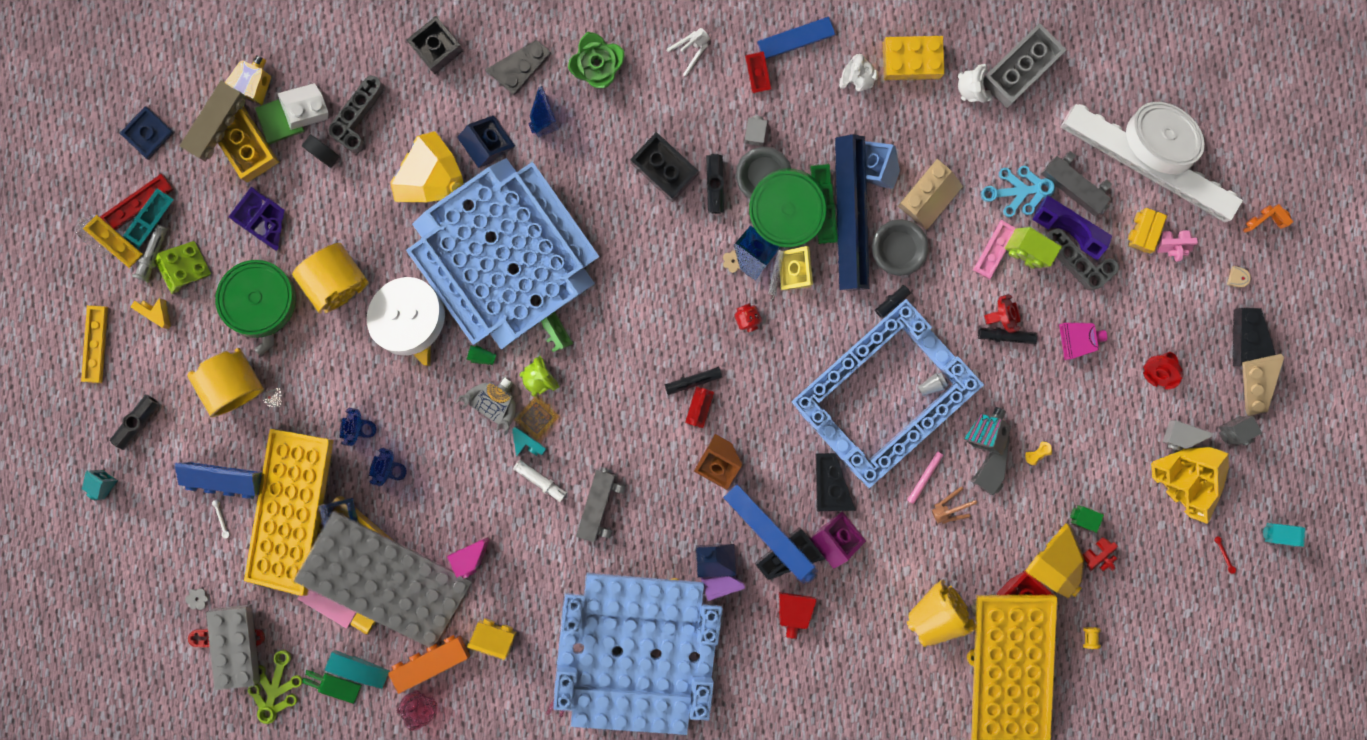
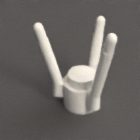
[667,28,710,76]

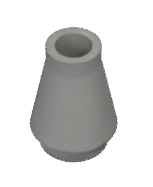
[918,372,948,396]

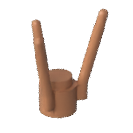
[931,487,977,524]

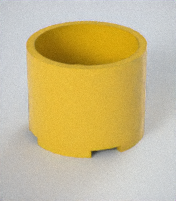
[292,243,369,314]
[187,348,264,418]

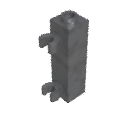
[1041,151,1112,216]
[576,467,626,542]

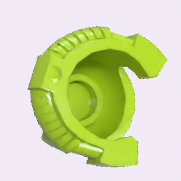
[519,356,560,397]

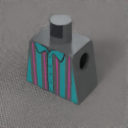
[964,407,1011,455]

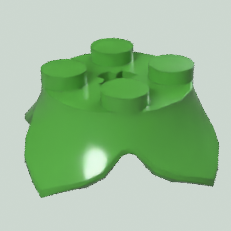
[568,32,625,88]

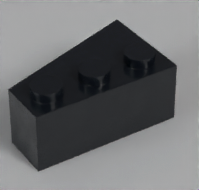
[1232,308,1276,367]
[755,527,825,580]

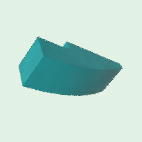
[324,650,390,689]

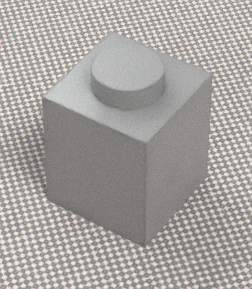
[744,116,767,147]

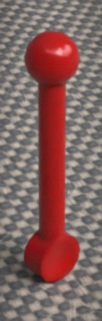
[1214,536,1236,574]

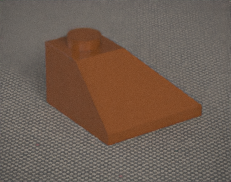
[694,434,742,490]

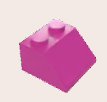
[447,537,489,579]

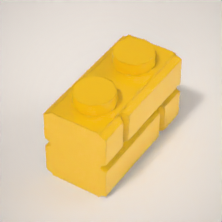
[1128,208,1167,254]

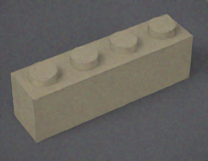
[180,80,246,162]

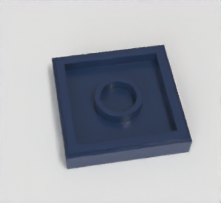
[119,106,175,160]

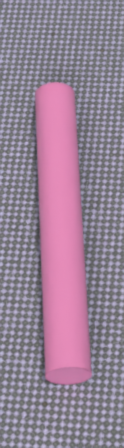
[907,451,944,504]

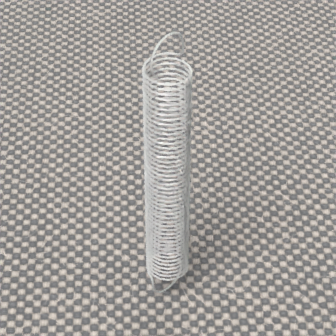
[768,246,785,300]

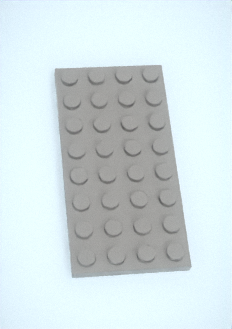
[294,511,472,647]

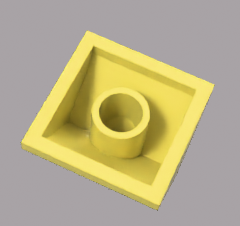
[778,246,813,290]

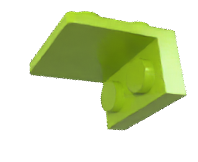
[155,241,211,295]

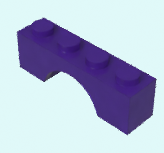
[1032,195,1112,260]

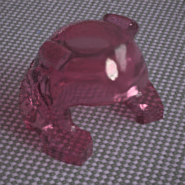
[397,690,438,731]

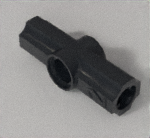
[706,154,724,214]
[109,394,160,450]

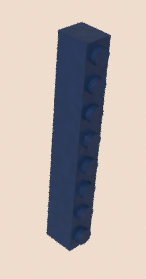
[835,134,870,291]

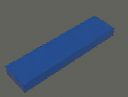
[757,17,835,60]

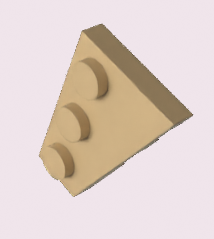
[1242,354,1284,416]

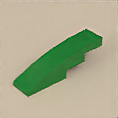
[810,163,838,244]

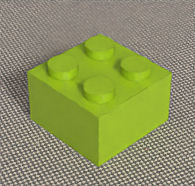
[1004,227,1062,269]

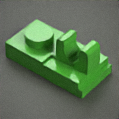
[541,312,573,352]

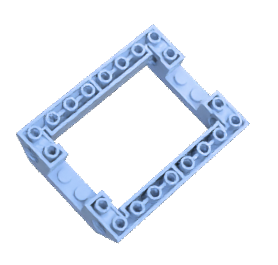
[791,299,984,488]

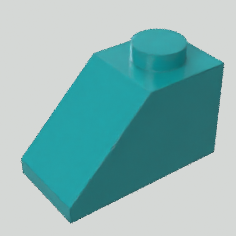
[82,470,118,501]
[1263,523,1306,547]

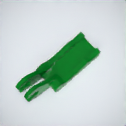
[302,670,362,704]

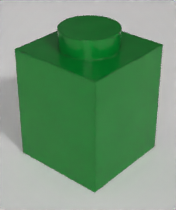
[1070,505,1104,533]

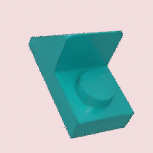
[512,427,547,457]

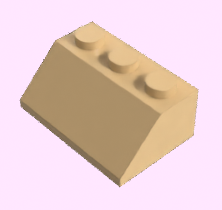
[898,159,963,230]

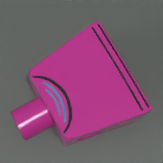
[1059,323,1107,360]

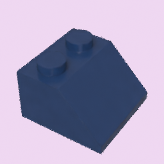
[457,115,515,168]

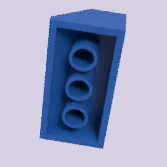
[175,462,262,499]

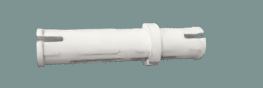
[513,460,567,502]

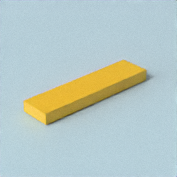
[81,306,108,383]

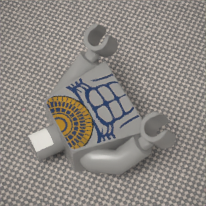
[456,377,516,435]

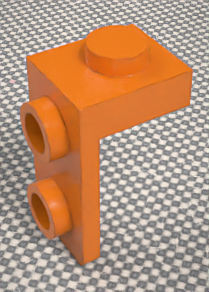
[1243,204,1293,233]

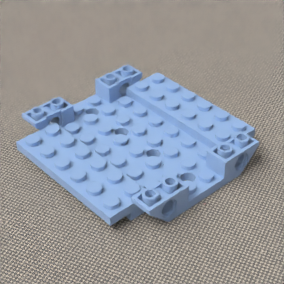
[406,158,599,350]
[553,573,722,735]

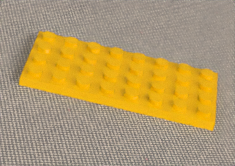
[244,429,334,596]
[971,595,1057,740]

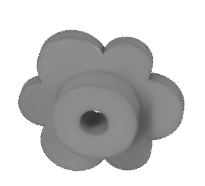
[185,588,208,610]

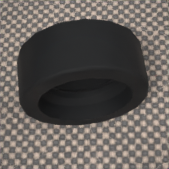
[302,134,340,168]

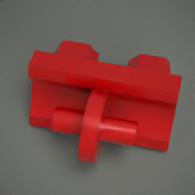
[1083,537,1118,572]

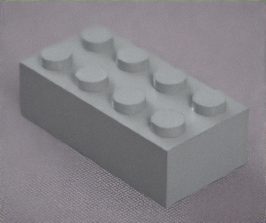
[983,23,1066,108]
[206,604,260,690]

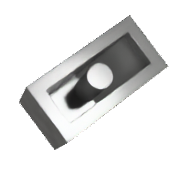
[1163,420,1212,451]

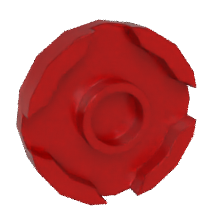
[984,294,1021,333]
[1143,352,1184,390]

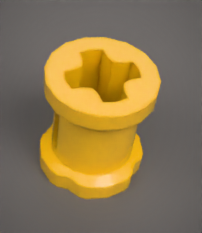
[1083,627,1101,649]

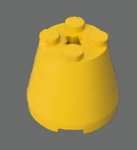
[907,579,976,647]

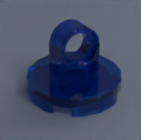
[339,407,377,446]
[369,447,407,487]

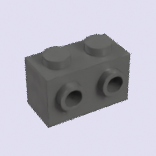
[1219,416,1262,446]

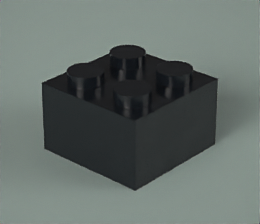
[407,16,464,75]

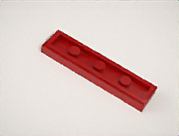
[100,173,174,231]

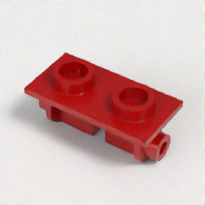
[685,386,714,428]

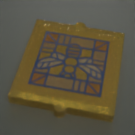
[514,396,560,441]

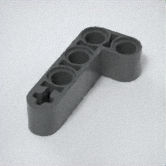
[329,76,384,153]
[1045,229,1119,291]

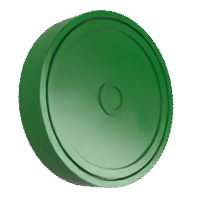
[749,168,827,247]
[215,260,296,338]

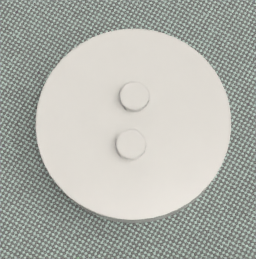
[1126,102,1204,174]
[367,277,445,355]

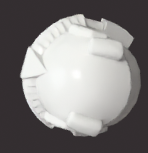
[840,54,878,91]
[958,64,992,103]

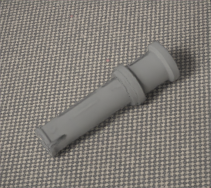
[132,224,168,283]

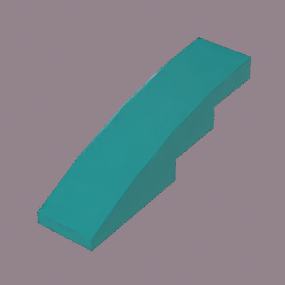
[123,188,174,250]

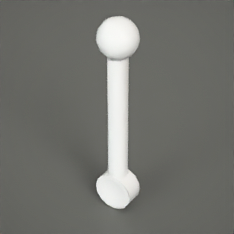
[212,500,230,538]

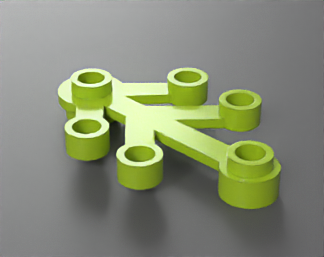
[248,650,303,724]

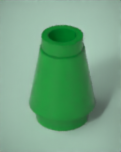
[466,345,496,365]

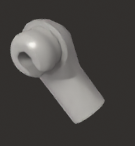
[254,334,274,356]

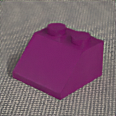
[810,511,866,569]

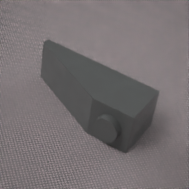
[971,436,1010,495]

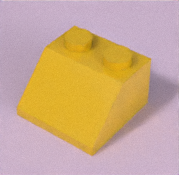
[468,618,517,660]

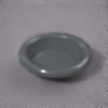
[736,146,792,199]
[872,219,929,276]

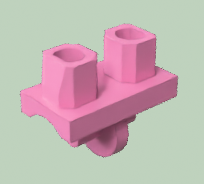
[1157,230,1198,262]

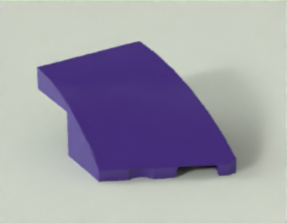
[228,187,285,251]

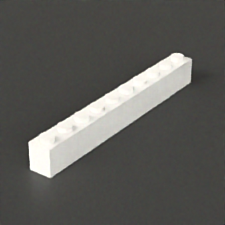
[1060,104,1243,222]

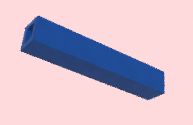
[723,484,818,585]

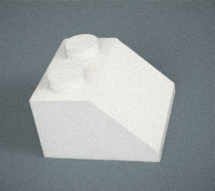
[278,83,328,130]

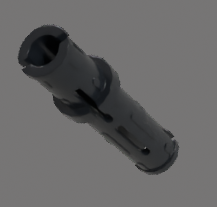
[977,327,1037,345]
[664,366,723,396]

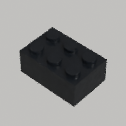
[630,132,698,202]

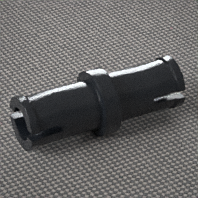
[875,285,911,319]

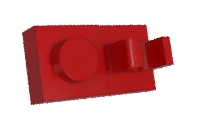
[745,51,771,93]

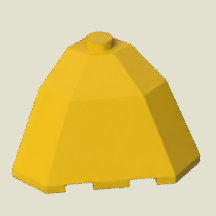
[390,131,464,202]
[1151,447,1229,524]
[1025,523,1084,598]

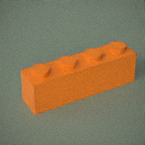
[388,635,470,694]

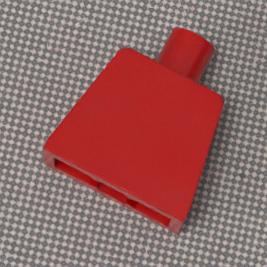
[778,592,816,639]

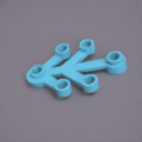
[981,166,1055,217]

